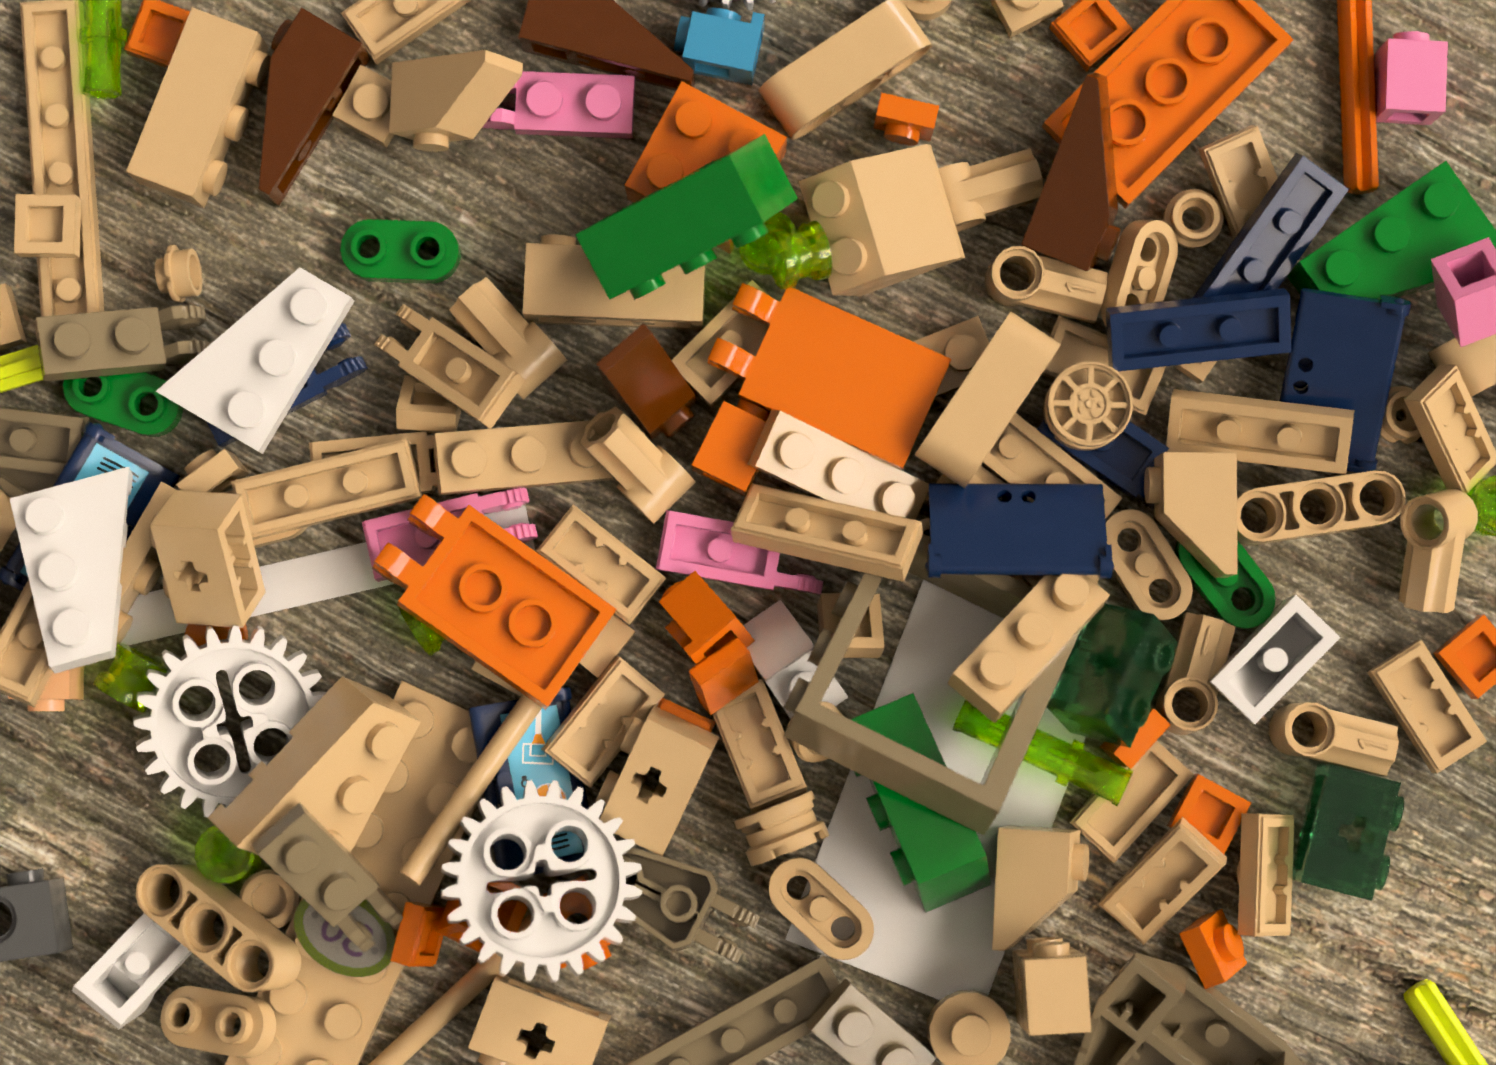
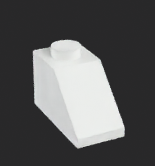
[1209,595,1341,725]

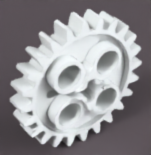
[133,625,326,818]
[441,780,642,983]

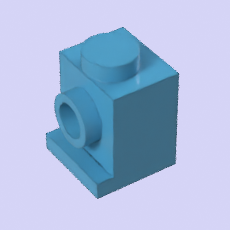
[674,8,765,86]

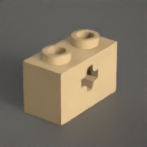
[149,490,266,628]
[595,706,719,856]
[1012,937,1091,1036]
[468,975,611,1065]

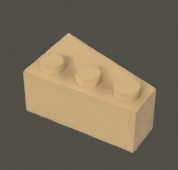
[208,676,421,854]

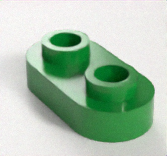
[340,219,461,284]
[63,372,183,437]
[1175,540,1276,629]

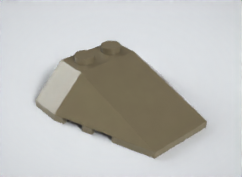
[1073,952,1303,1065]

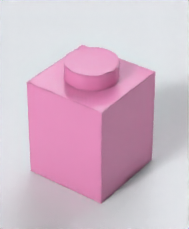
[1374,31,1448,125]
[1431,237,1496,347]

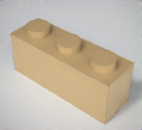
[126,7,271,208]
[523,234,706,330]

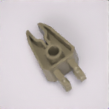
[588,848,761,963]

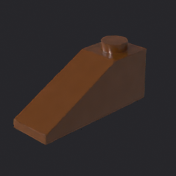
[518,0,695,91]
[259,7,371,206]
[1021,73,1121,272]
[596,323,697,440]

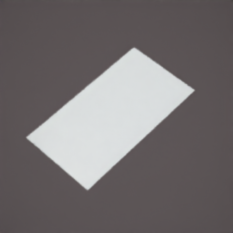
[785,579,1117,1000]

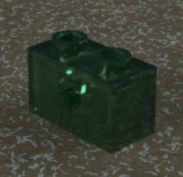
[1046,603,1178,748]
[1292,763,1404,901]

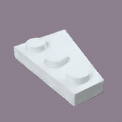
[156,267,354,454]
[9,467,133,674]

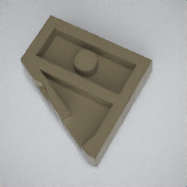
[0,406,89,497]

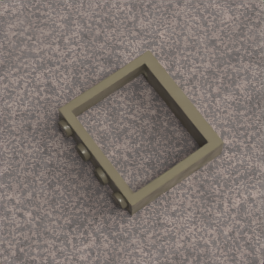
[784,534,1080,835]

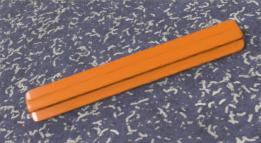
[1337,0,1379,195]

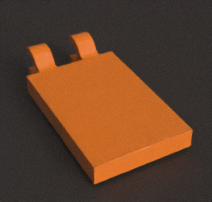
[707,283,952,470]
[372,494,617,710]

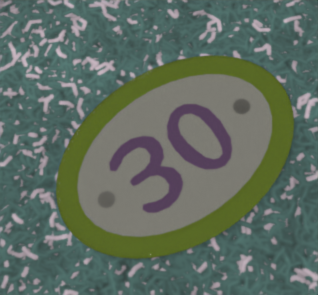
[294,899,395,977]

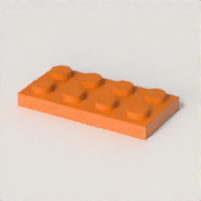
[1042,0,1294,209]

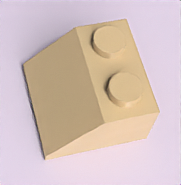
[798,144,965,296]

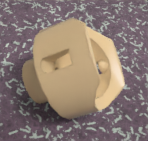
[927,990,1011,1065]

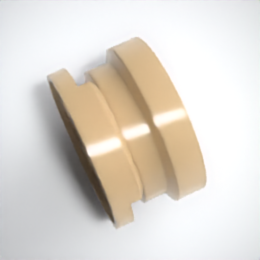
[1043,361,1133,451]
[733,790,830,866]

